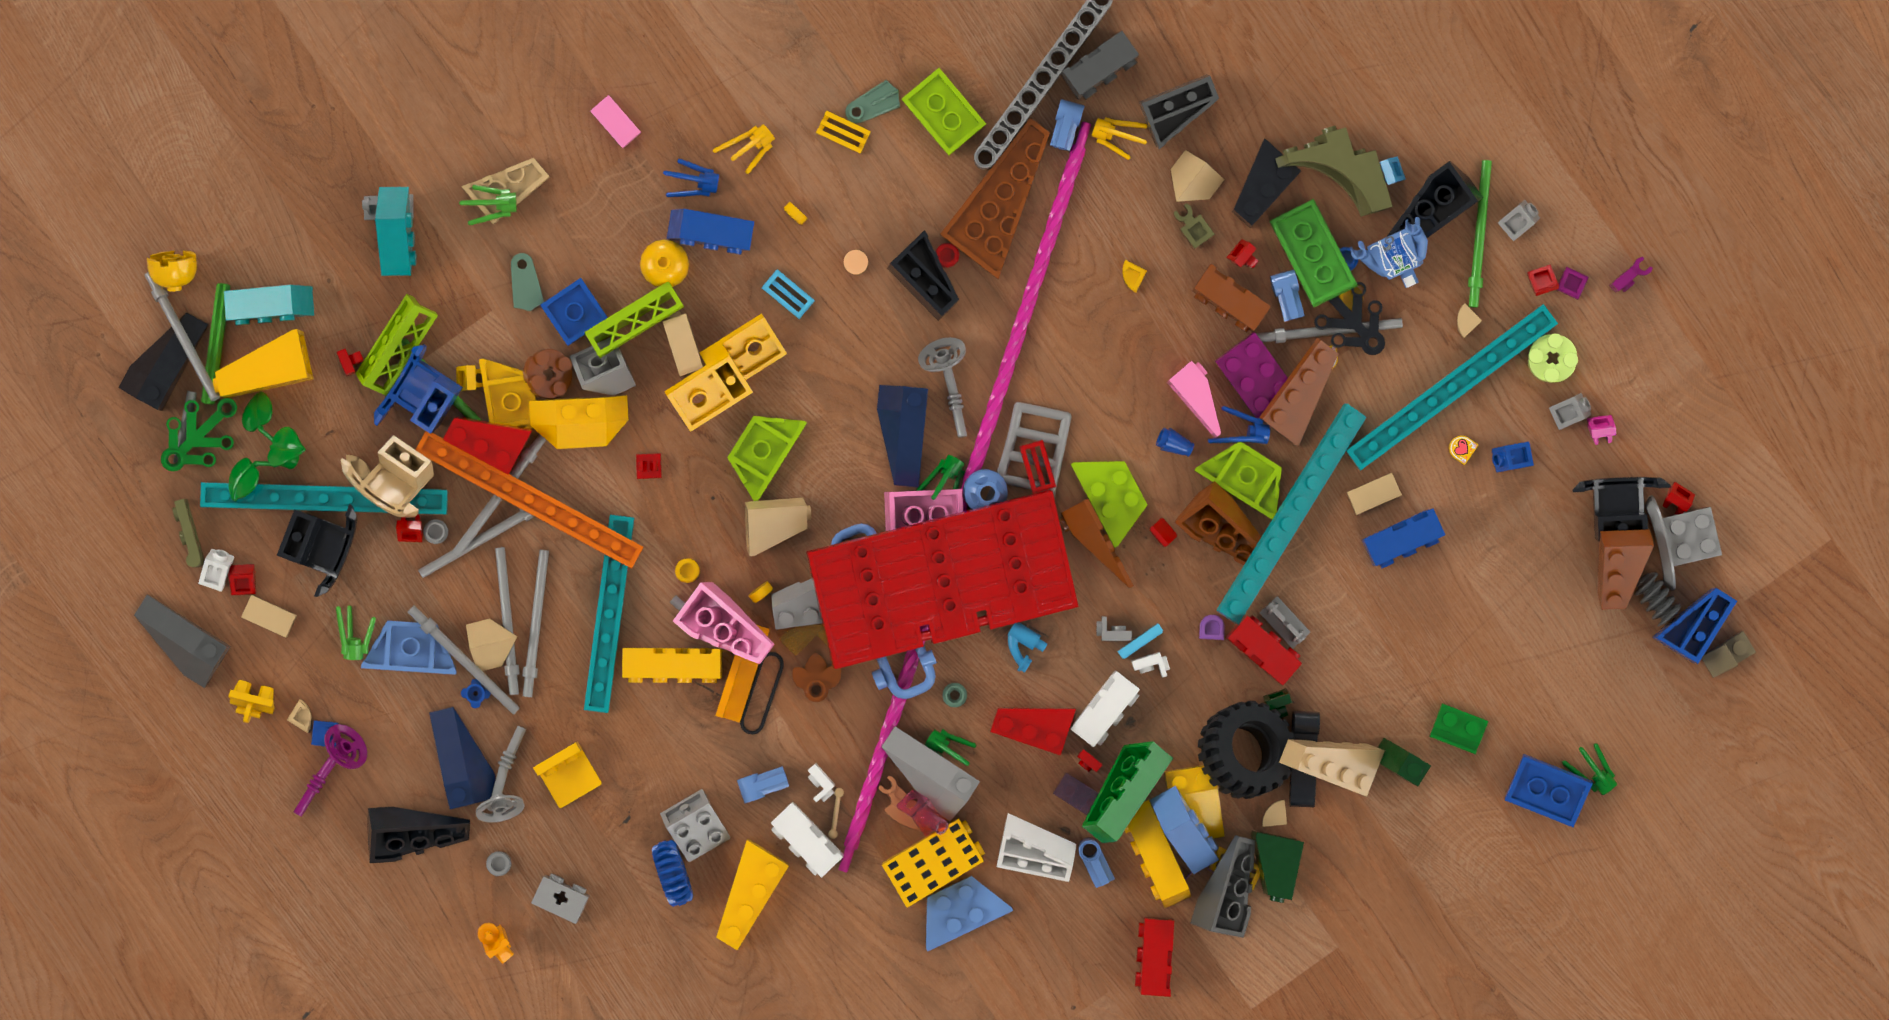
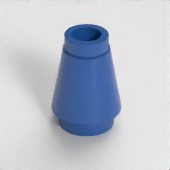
[1156,428,1194,457]

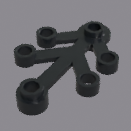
[1314,282,1385,355]

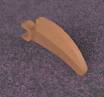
[878,776,948,830]

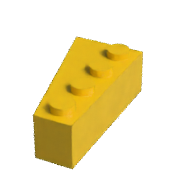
[622,648,722,683]
[716,839,790,950]

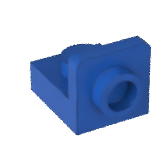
[1492,442,1534,473]

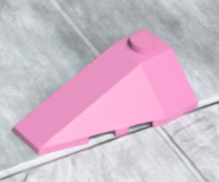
[673,582,775,664]

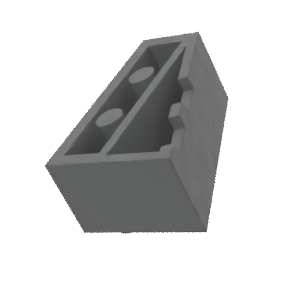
[1061,31,1139,100]
[1139,74,1219,149]

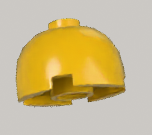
[640,239,689,287]
[147,251,197,292]

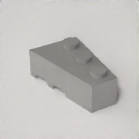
[771,578,822,630]

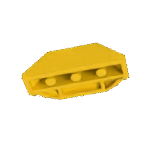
[529,395,629,449]

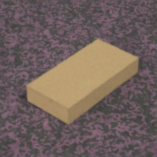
[1346,473,1402,515]
[241,595,297,638]

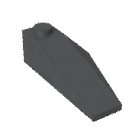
[134,594,231,688]
[1190,835,1255,938]

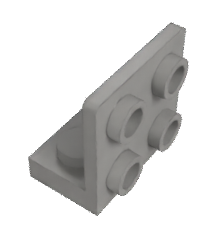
[660,789,730,862]

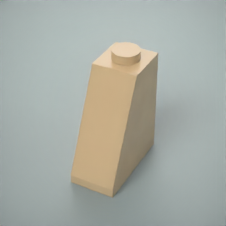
[663,311,704,379]
[745,498,811,556]

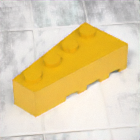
[1124,800,1192,908]

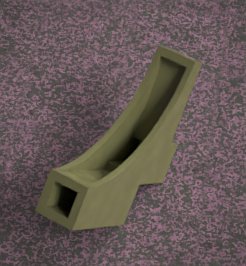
[1275,126,1393,217]

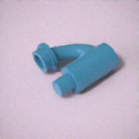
[1007,622,1047,673]

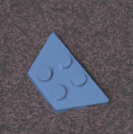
[361,620,457,675]
[926,876,1013,952]

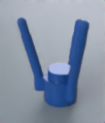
[663,159,719,197]
[1208,406,1270,444]

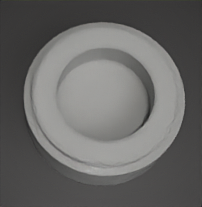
[486,851,512,876]

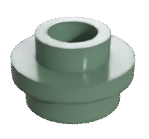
[943,683,967,707]

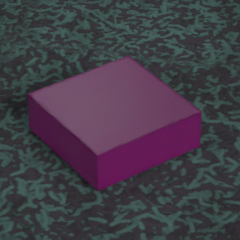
[1556,267,1589,300]

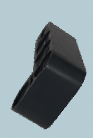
[1289,711,1320,808]

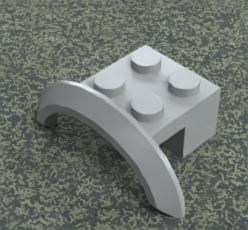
[1645,495,1722,591]

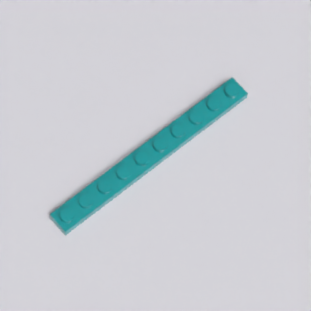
[1346,304,1558,471]
[1216,403,1367,624]
[200,482,448,515]

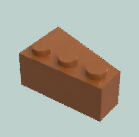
[1192,264,1271,333]
[1597,529,1654,610]

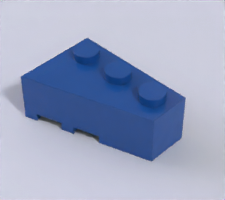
[667,209,754,255]
[1361,508,1445,569]
[1652,588,1737,664]

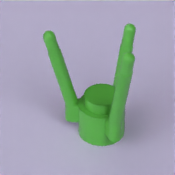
[459,185,517,225]
[336,605,376,660]

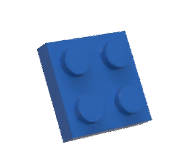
[540,278,608,346]

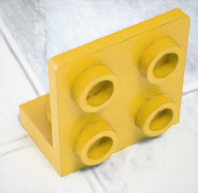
[533,741,602,808]

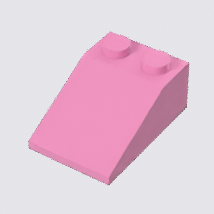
[1167,361,1221,438]
[884,489,963,531]

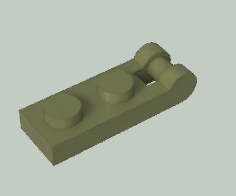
[172,499,204,567]

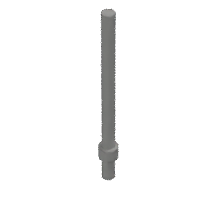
[145,272,220,401]
[1256,318,1403,343]
[452,434,546,558]
[418,509,534,578]
[495,547,520,695]
[522,550,549,697]
[408,605,520,715]

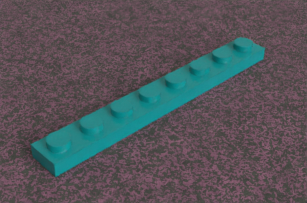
[584,515,635,713]

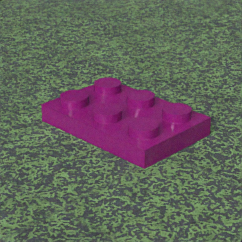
[1215,332,1288,418]

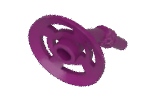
[293,724,367,817]

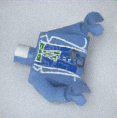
[1350,217,1428,288]

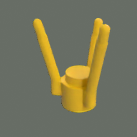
[1092,117,1148,160]
[713,124,775,174]

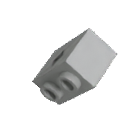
[531,873,590,924]

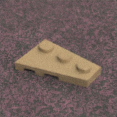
[461,158,550,224]

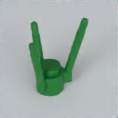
[916,454,965,500]
[925,729,977,766]
[1562,743,1617,795]

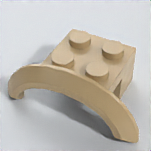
[341,435,434,518]

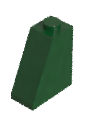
[1377,737,1431,787]
[1251,830,1304,903]

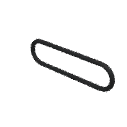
[740,652,784,735]

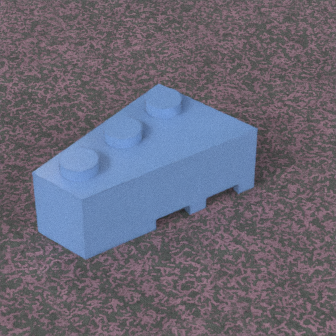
[1150,786,1219,874]

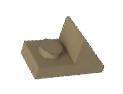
[1702,631,1756,678]

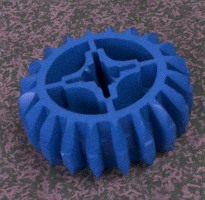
[652,840,693,907]

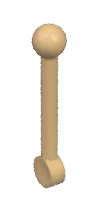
[828,788,844,839]

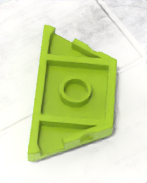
[727,416,807,501]
[1194,442,1282,520]
[1070,461,1148,548]

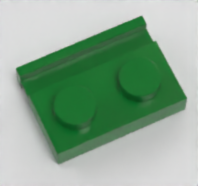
[1429,703,1488,754]

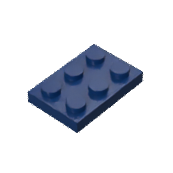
[1505,754,1593,828]

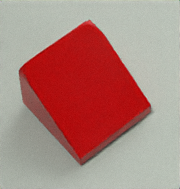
[1149,518,1177,547]
[228,564,256,595]

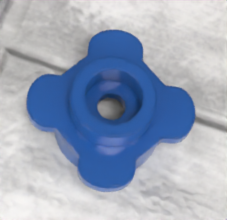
[461,679,491,708]

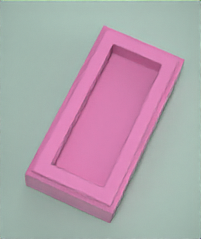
[590,95,641,148]

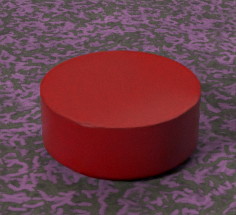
[936,243,959,268]

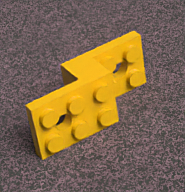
[664,313,787,432]

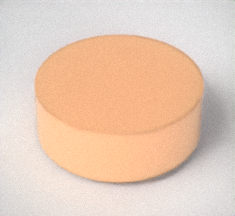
[844,250,868,275]

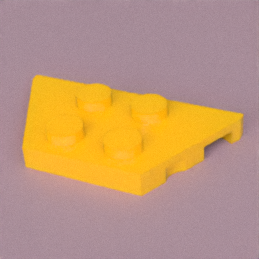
[479,358,536,429]

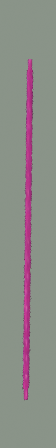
[838,122,1092,873]

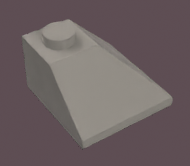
[569,337,636,396]

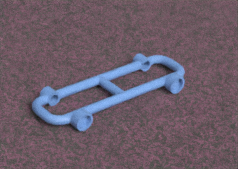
[831,523,937,699]

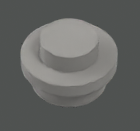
[423,519,448,544]

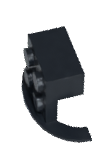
[1572,477,1671,542]
[276,504,357,597]

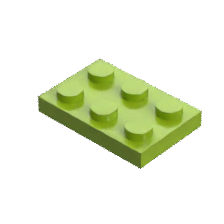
[901,68,986,156]

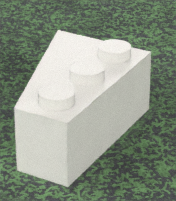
[1070,670,1140,747]
[771,802,844,878]
[996,813,1077,882]

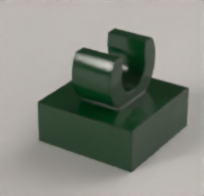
[1263,688,1292,718]

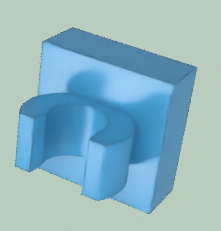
[1380,156,1406,185]

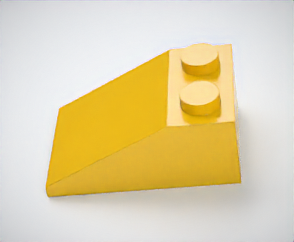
[1164,765,1225,838]

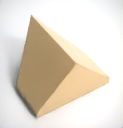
[1170,150,1224,202]
[466,619,517,671]

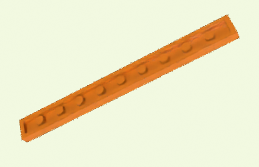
[415,431,644,569]

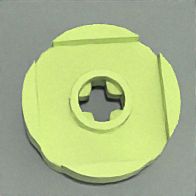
[1528,334,1578,383]

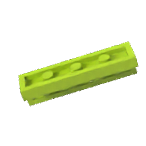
[584,282,684,358]
[356,294,438,396]

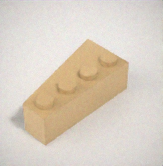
[1279,739,1384,797]

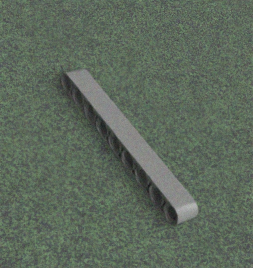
[974,0,1113,170]

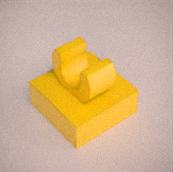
[456,365,483,391]

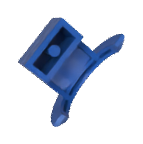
[374,344,463,434]

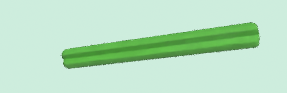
[201,283,230,405]

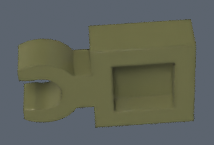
[1173,203,1215,249]

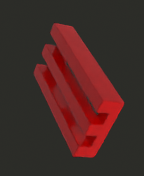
[1019,440,1056,494]

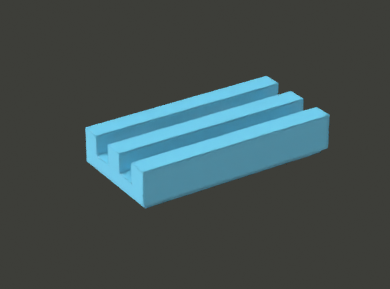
[762,269,815,320]
[1117,623,1163,659]

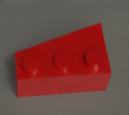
[443,416,533,475]
[1225,615,1302,686]
[990,708,1076,756]
[1135,917,1174,997]

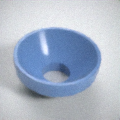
[963,469,1008,509]

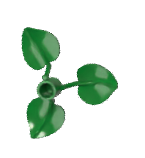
[228,391,306,502]

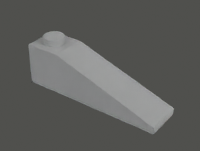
[881,727,980,821]

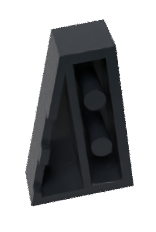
[1232,138,1301,228]
[887,230,959,321]

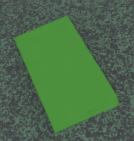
[1270,199,1358,308]

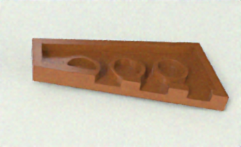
[1259,338,1339,446]

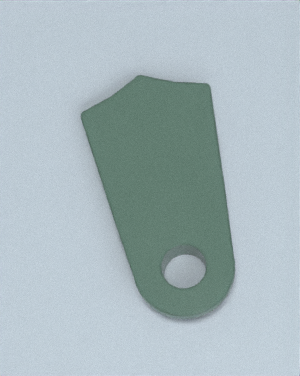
[845,80,900,124]
[511,253,544,311]

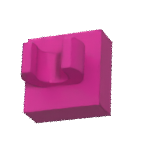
[1587,415,1616,445]

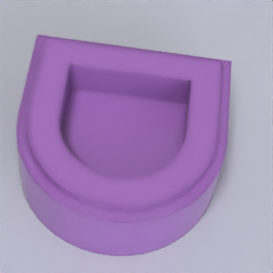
[1199,615,1225,640]

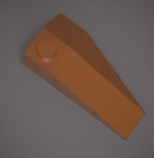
[1175,481,1261,565]
[1059,499,1134,588]

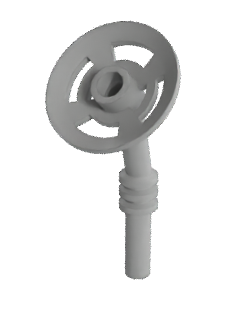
[918,337,967,438]
[476,726,527,822]

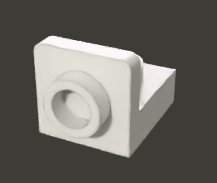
[198,549,234,592]
[1131,652,1170,678]
[808,763,835,802]

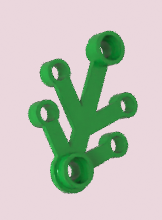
[161,398,237,472]

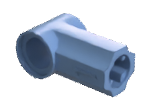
[1050,99,1085,151]
[1270,269,1305,322]
[737,766,789,803]
[1078,837,1115,888]

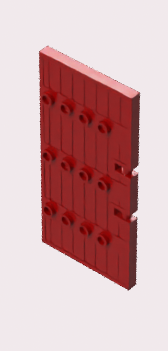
[806,490,1079,669]

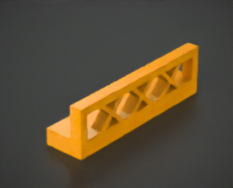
[715,625,770,723]

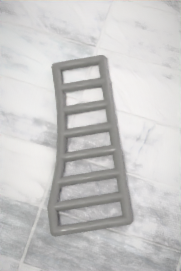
[985,402,1072,501]

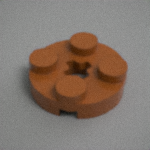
[523,349,572,399]

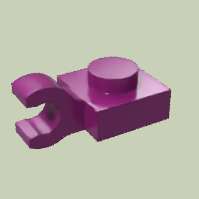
[1609,257,1653,293]

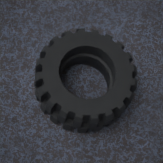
[1198,701,1295,799]

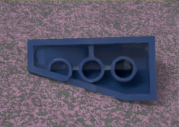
[877,385,928,487]
[429,707,496,809]

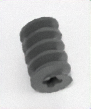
[1634,572,1681,627]

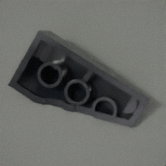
[1387,161,1484,238]
[118,313,209,411]
[367,807,470,863]

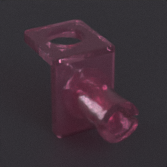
[896,790,948,836]

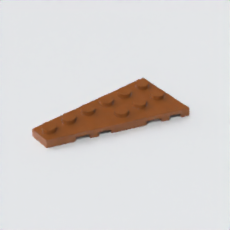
[940,118,1050,279]

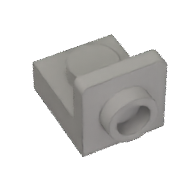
[1498,200,1540,241]
[1549,393,1591,430]
[1096,616,1132,641]

